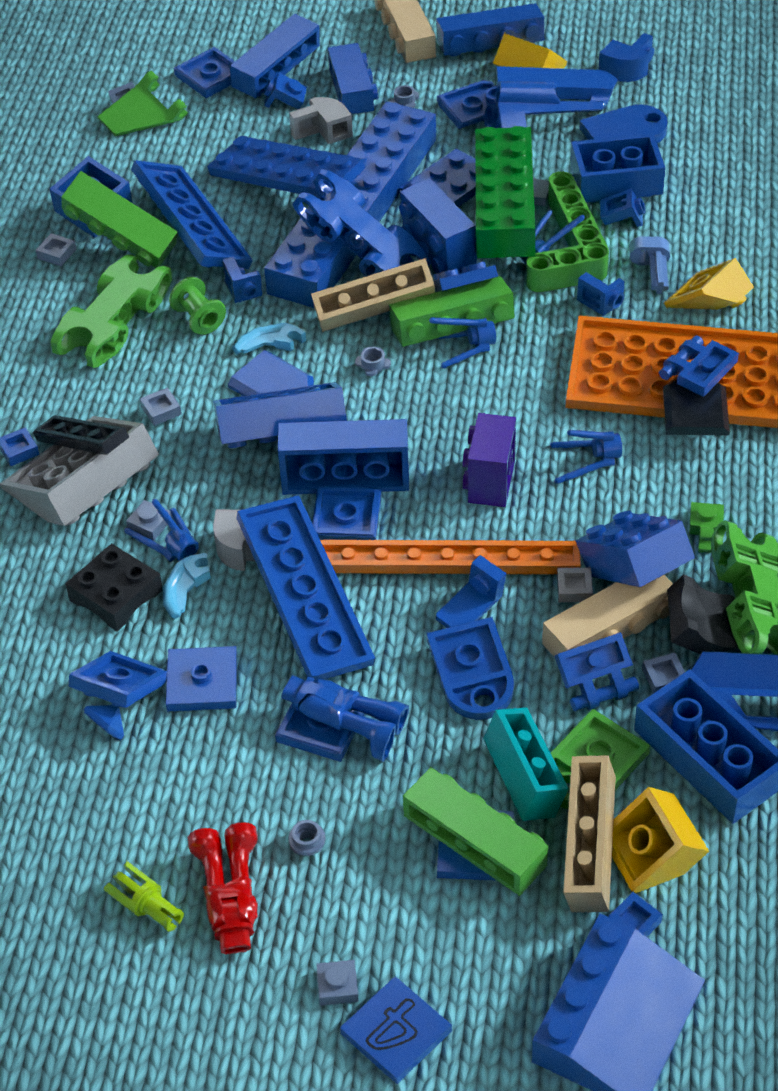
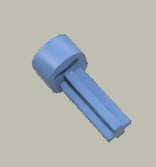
[629,236,670,294]

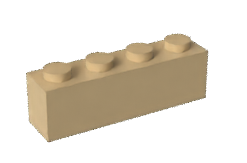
[374,0,436,63]
[311,258,435,332]
[542,575,673,656]
[563,755,616,912]

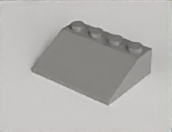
[0,416,159,526]

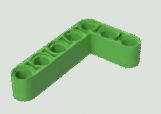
[526,171,609,292]

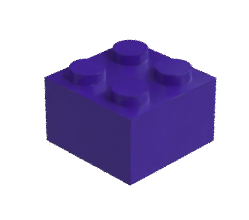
[462,413,516,507]

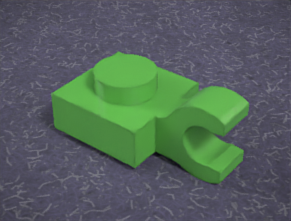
[689,502,724,553]

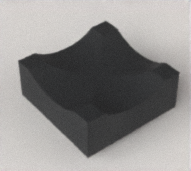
[65,543,163,632]
[667,574,742,654]

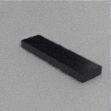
[33,415,129,455]

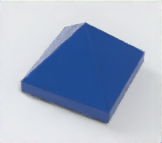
[83,705,124,740]

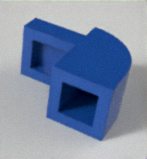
[598,33,654,82]

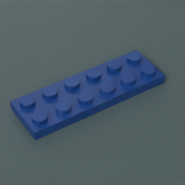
[207,136,366,199]
[131,160,253,270]
[236,495,376,680]

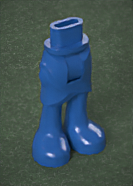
[281,675,409,762]

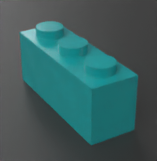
[483,707,569,821]

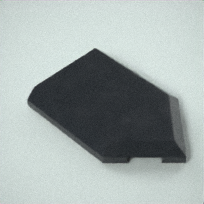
[663,376,730,435]

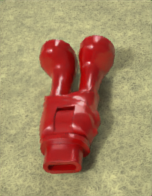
[187,822,258,954]

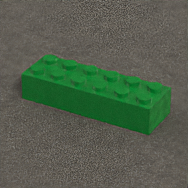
[475,126,536,258]

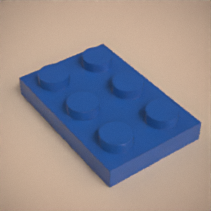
[400,148,476,207]

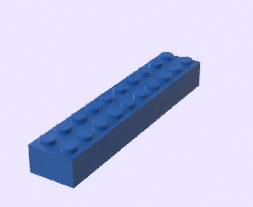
[264,101,436,308]

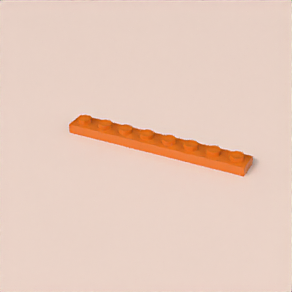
[320,540,581,574]

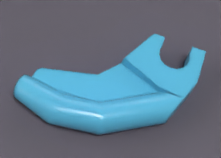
[232,323,306,354]
[163,553,211,619]

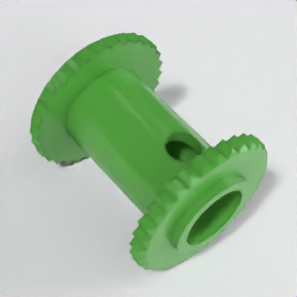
[169,277,226,335]

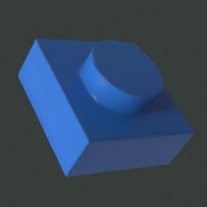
[0,427,40,466]
[608,892,663,937]

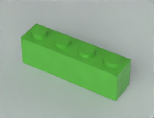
[61,171,178,268]
[389,276,515,347]
[403,767,548,896]

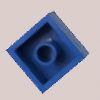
[49,156,133,238]

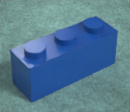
[327,43,378,114]

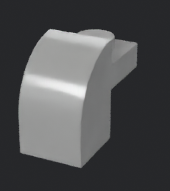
[289,97,353,144]
[213,509,255,571]

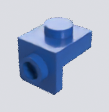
[263,73,307,110]

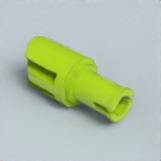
[104,861,184,932]

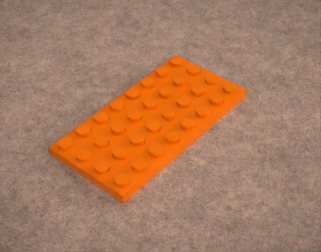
[565,315,778,428]

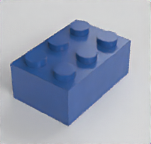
[570,133,665,203]
[399,178,477,274]
[576,511,695,587]

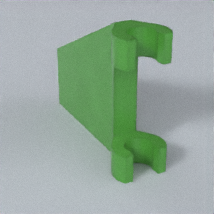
[98,70,188,137]

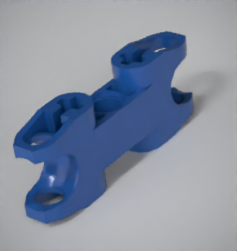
[292,169,431,277]

